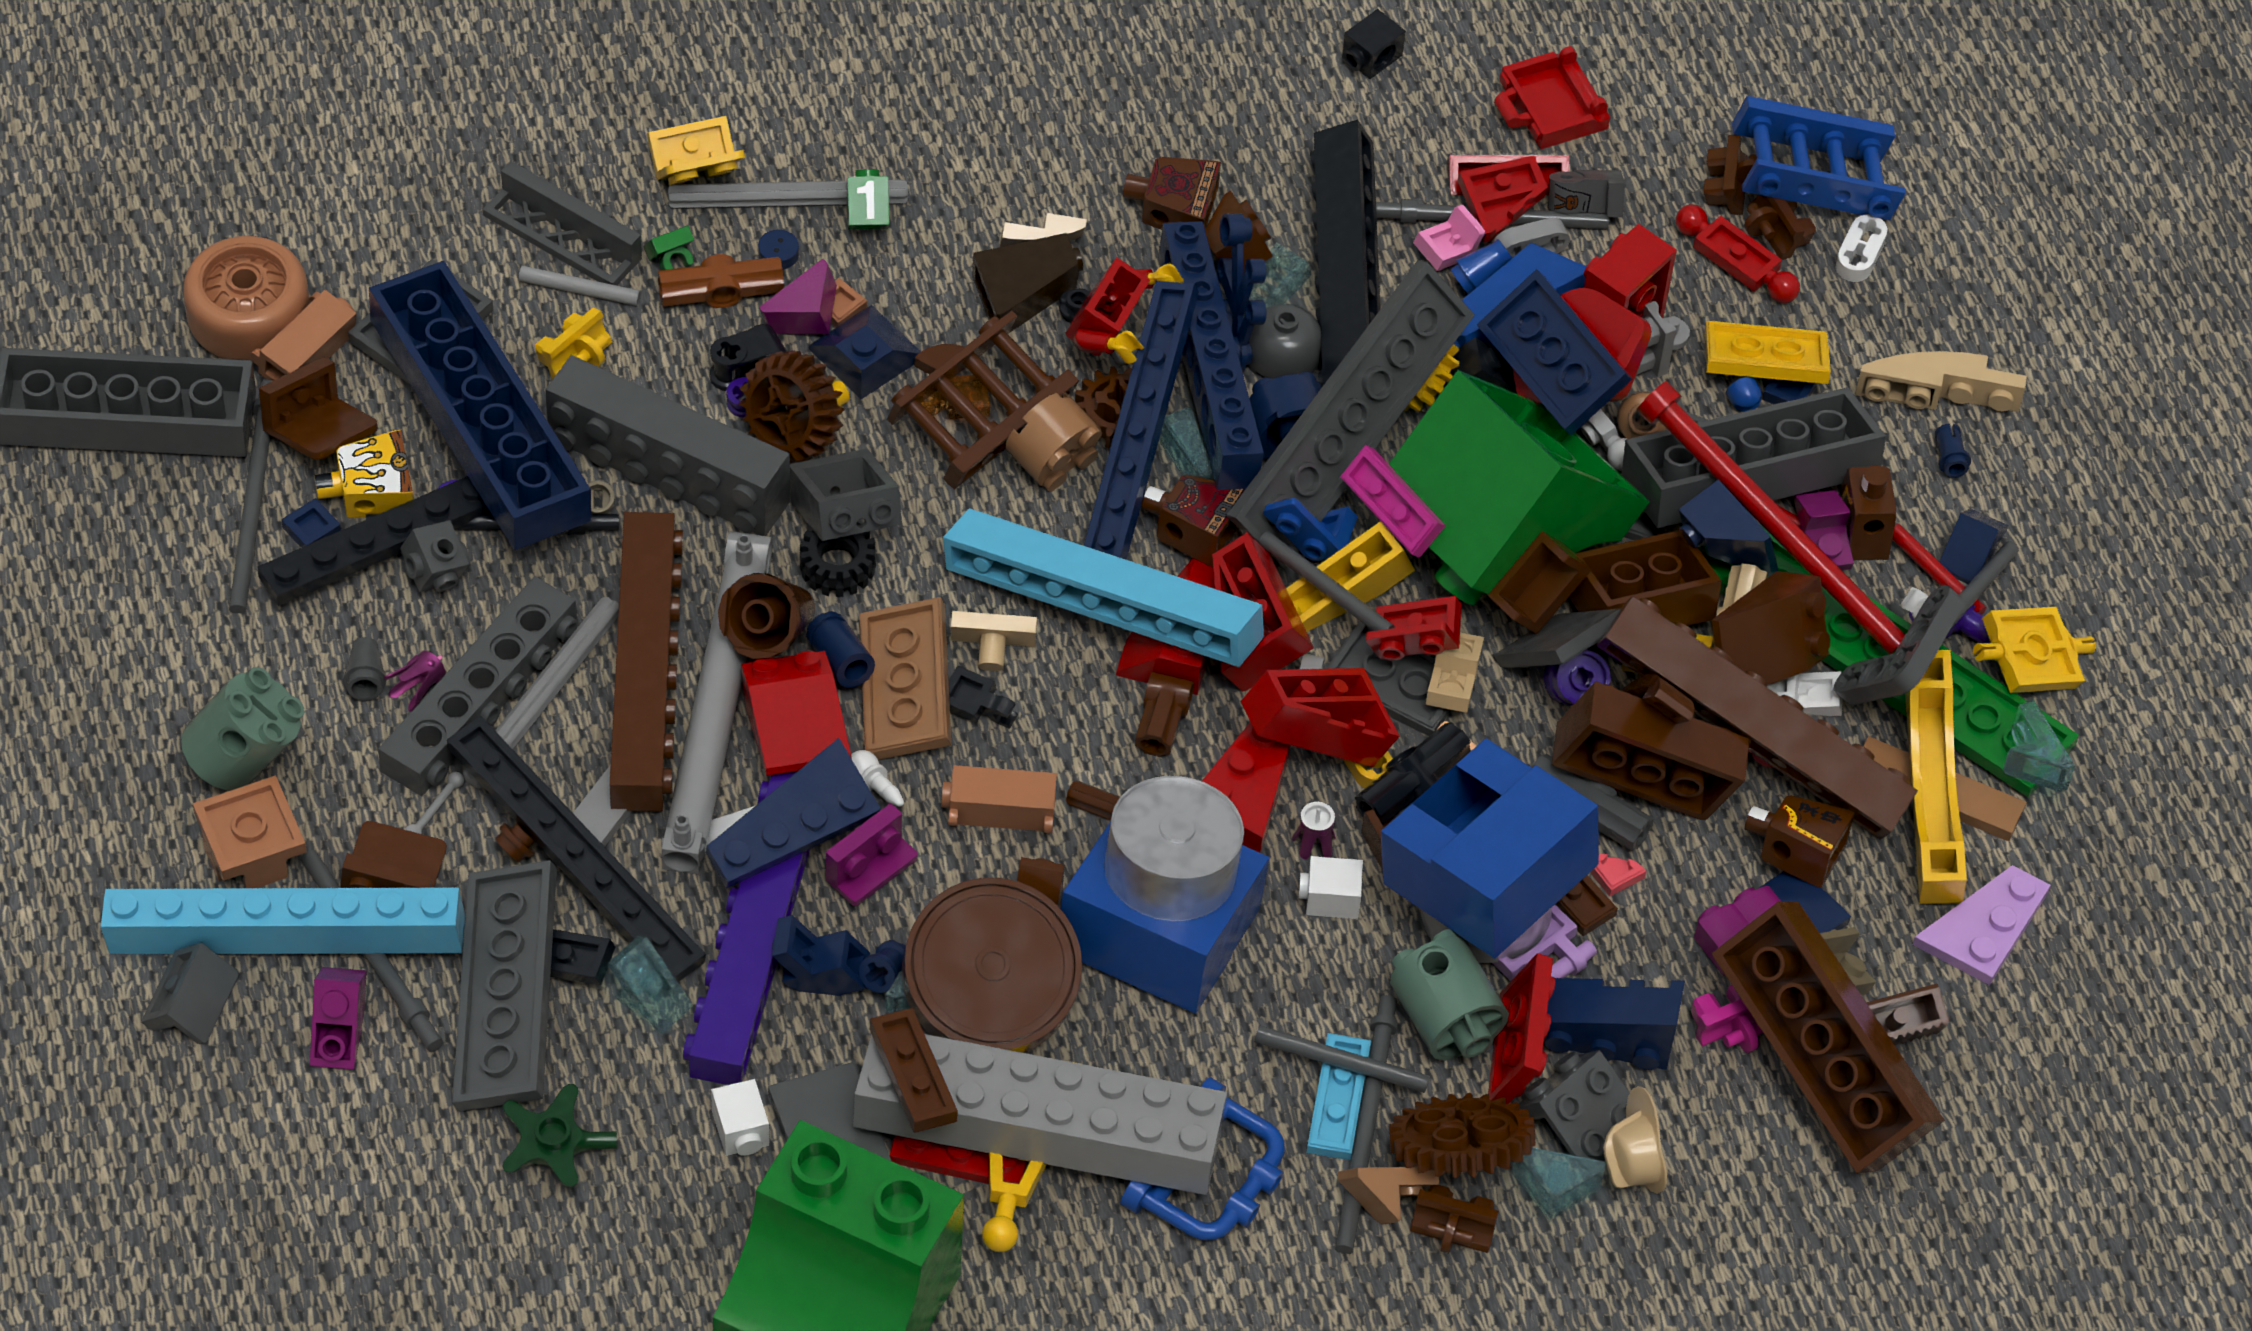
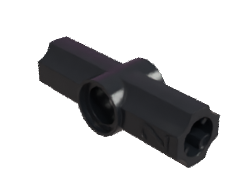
[1355,722,1471,825]

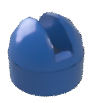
[1726,377,1762,412]

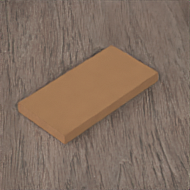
[860,597,952,760]

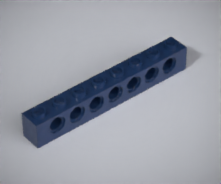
[1158,221,1264,490]

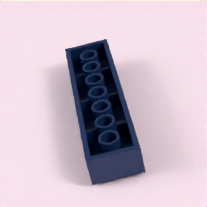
[369,261,591,550]

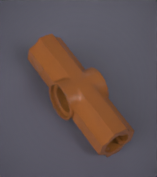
[658,254,784,308]

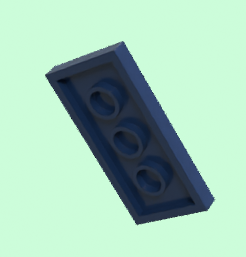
[1477,269,1632,436]

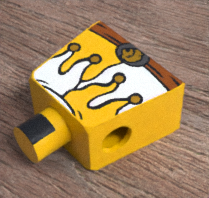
[314,429,413,518]

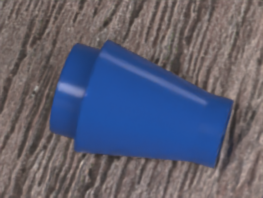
[1450,239,1512,294]

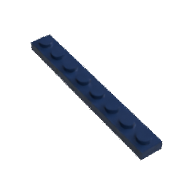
[1084,281,1199,560]

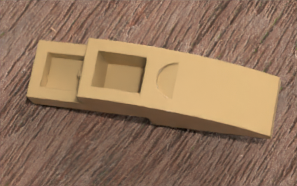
[1855,351,2027,412]

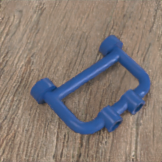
[1120,1077,1285,1241]

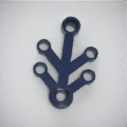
[1217,213,1267,372]

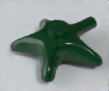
[502,1084,617,1188]

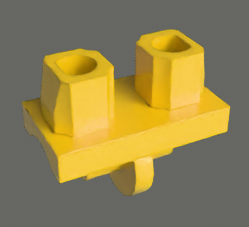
[535,307,612,380]

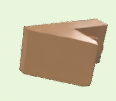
[1337,1167,1439,1225]

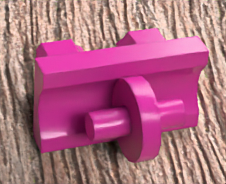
[1691,984,1763,1053]

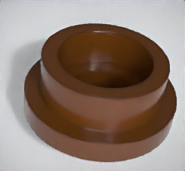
[495,823,535,863]

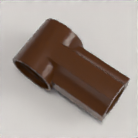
[1135,672,1194,757]

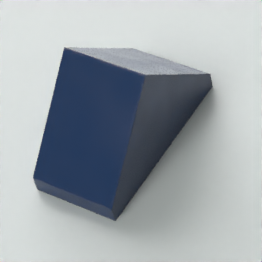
[1939,508,2008,584]

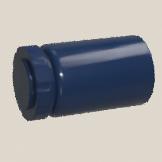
[806,611,875,688]

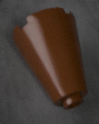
[718,573,815,659]

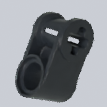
[709,324,787,391]

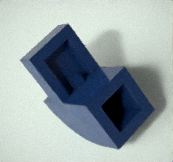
[772,915,870,996]

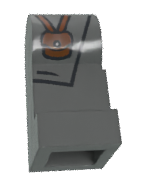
[1548,170,1625,218]

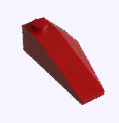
[1116,558,1215,695]

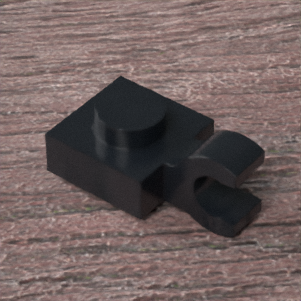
[949,665,1018,729]

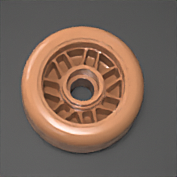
[183,236,310,362]

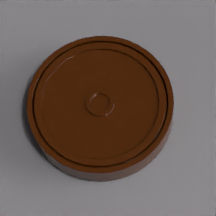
[902,878,1082,1053]

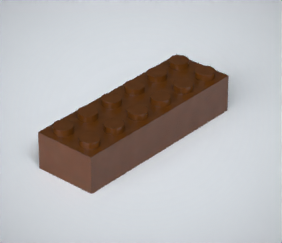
[1711,902,1945,1174]

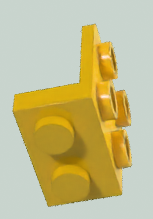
[647,116,745,185]

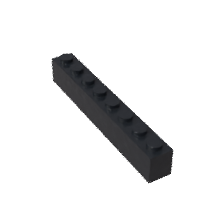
[1310,119,1381,387]

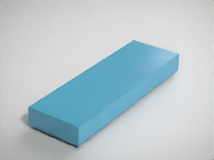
[1306,1033,1371,1160]

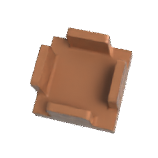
[192,775,307,888]

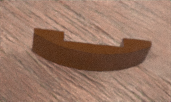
[1621,673,1695,724]

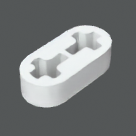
[1836,214,1888,282]

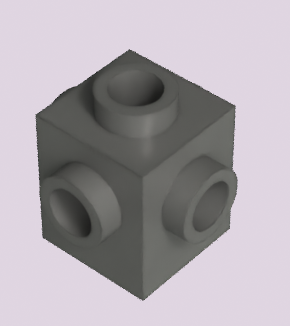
[400,520,469,592]

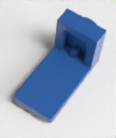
[1263,498,1358,562]

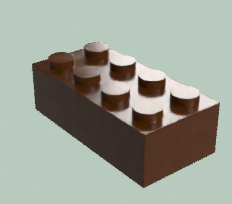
[1552,681,1749,820]

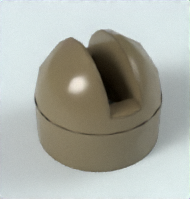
[588,480,615,514]

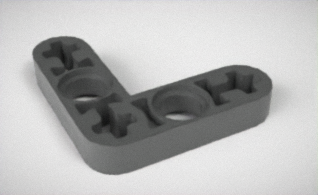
[1834,585,1964,705]

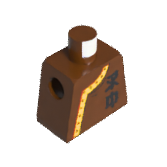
[1839,465,1896,560]
[1744,795,1855,888]

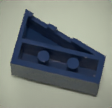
[1543,978,1685,1070]

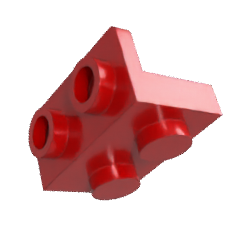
[1366,596,1462,660]

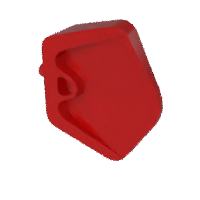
[1512,288,1652,403]

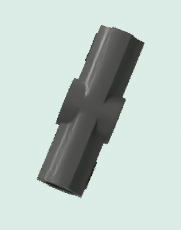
[1532,753,1654,851]

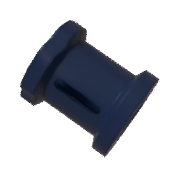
[859,940,905,993]

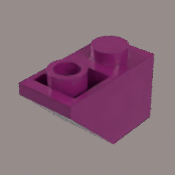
[310,967,367,1070]

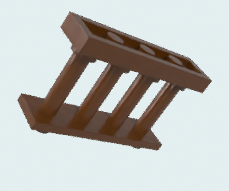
[887,310,1079,490]

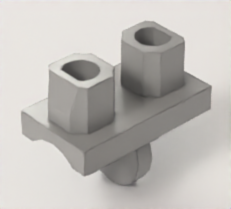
[1636,301,1690,378]

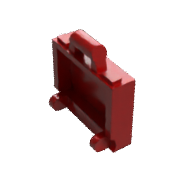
[1494,46,1610,149]

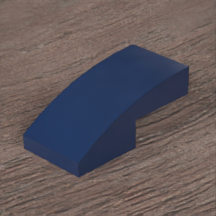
[1759,871,1851,933]

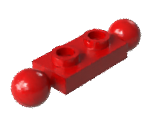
[1676,204,1800,303]

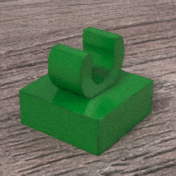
[643,225,694,270]

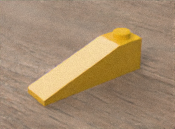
[1286,521,1415,632]

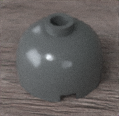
[1247,304,1322,379]

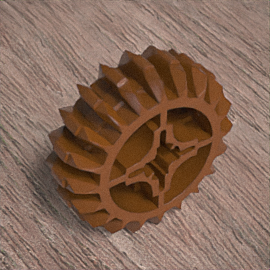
[738,350,845,463]

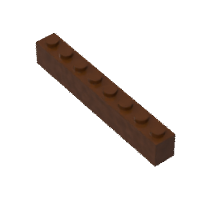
[610,512,683,811]
[1597,596,1918,840]

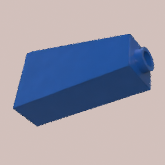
[1454,243,1587,348]

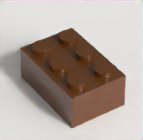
[1569,530,1722,626]

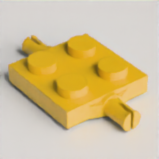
[1973,607,2096,693]

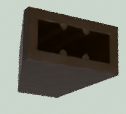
[972,233,1083,333]

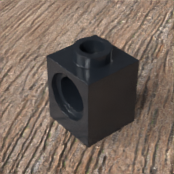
[1342,9,1406,79]

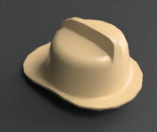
[1603,1086,1667,1194]

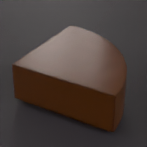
[914,344,964,381]

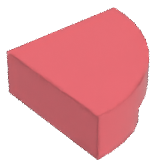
[1591,854,1646,897]

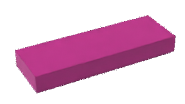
[1340,445,1446,558]

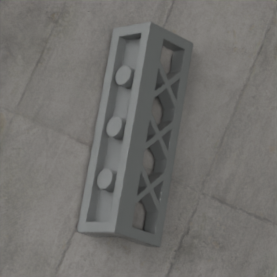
[482,161,642,285]

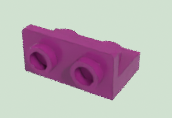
[825,803,918,906]

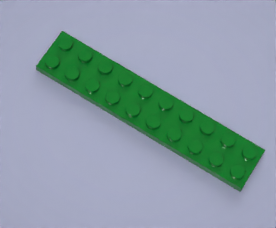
[1698,526,2079,798]

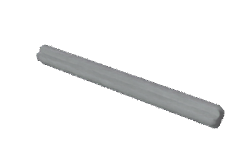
[668,180,908,208]
[463,597,619,789]

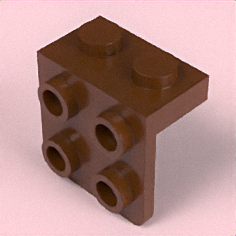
[259,357,378,460]
[340,821,447,888]

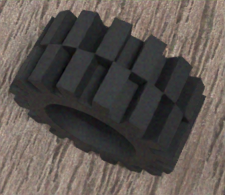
[800,522,876,597]

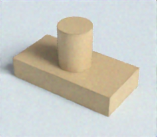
[951,611,1037,671]

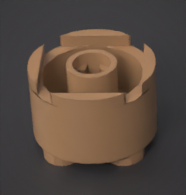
[1006,393,1102,492]

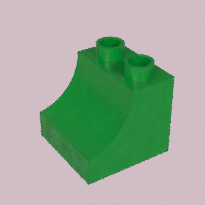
[1389,370,1650,605]
[713,1120,964,1331]

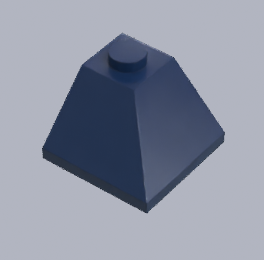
[809,305,921,399]
[1679,479,1778,577]

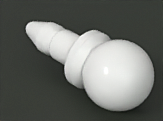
[851,750,904,807]

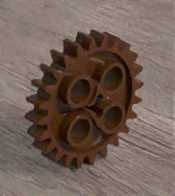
[1389,1093,1536,1178]

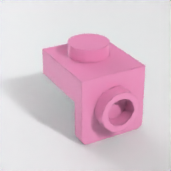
[1413,205,1485,271]

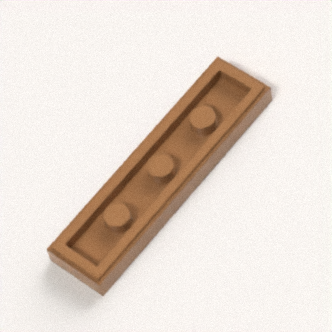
[1864,736,2027,841]

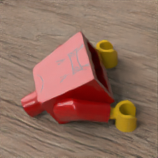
[1065,257,1184,364]

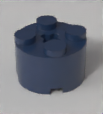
[1249,372,1322,460]

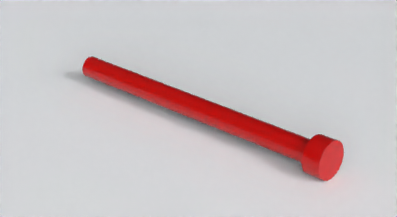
[1637,381,1905,655]

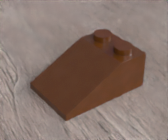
[1712,571,1830,685]

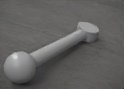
[405,772,464,834]

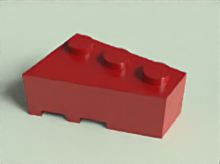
[1212,532,1314,692]
[1240,668,1400,767]
[1202,722,1291,853]

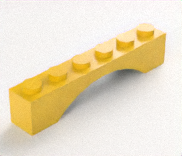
[1905,650,1967,904]

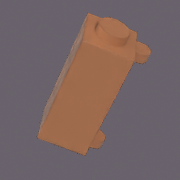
[250,290,357,381]
[941,765,1057,833]

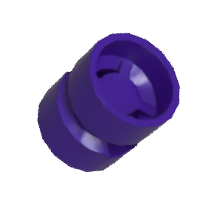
[1543,650,1611,706]

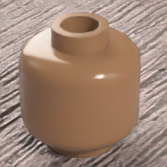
[1616,391,1667,439]

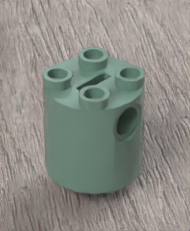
[181,667,305,791]
[1390,929,1509,1061]

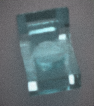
[2003,700,2075,792]
[607,936,693,1034]

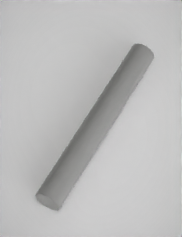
[519,265,641,306]

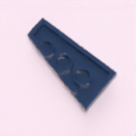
[705,738,881,889]

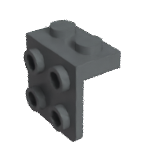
[1519,1050,1630,1172]

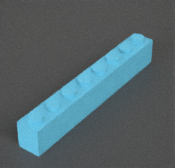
[943,508,1264,667]
[101,888,465,954]

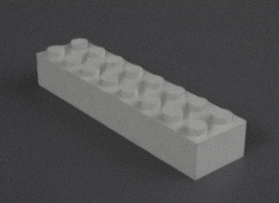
[853,1034,1227,1195]

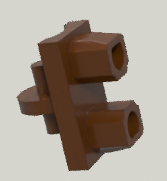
[1704,134,1757,215]
[1744,195,1816,260]
[1410,1185,1499,1254]

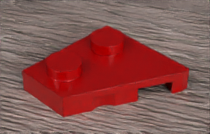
[1457,155,1548,243]

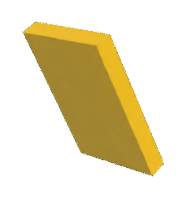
[1704,321,1831,384]

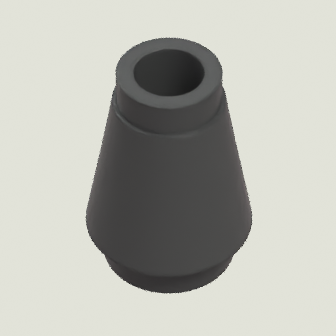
[343,637,386,701]

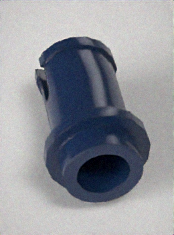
[1934,424,1971,477]

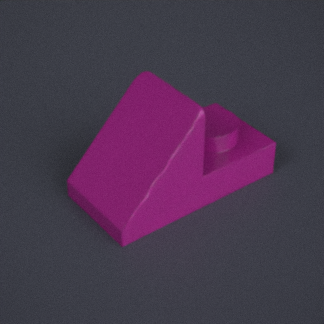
[1794,490,1854,570]

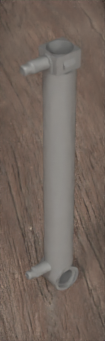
[661,531,773,874]

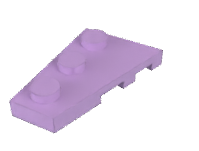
[1913,865,2051,985]

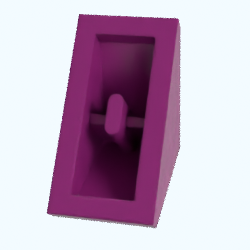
[759,259,837,334]

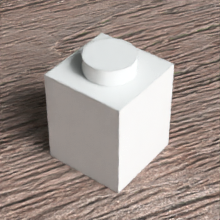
[1298,856,1363,919]
[711,1079,769,1156]

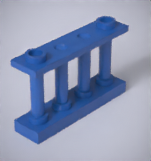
[1732,96,1906,221]

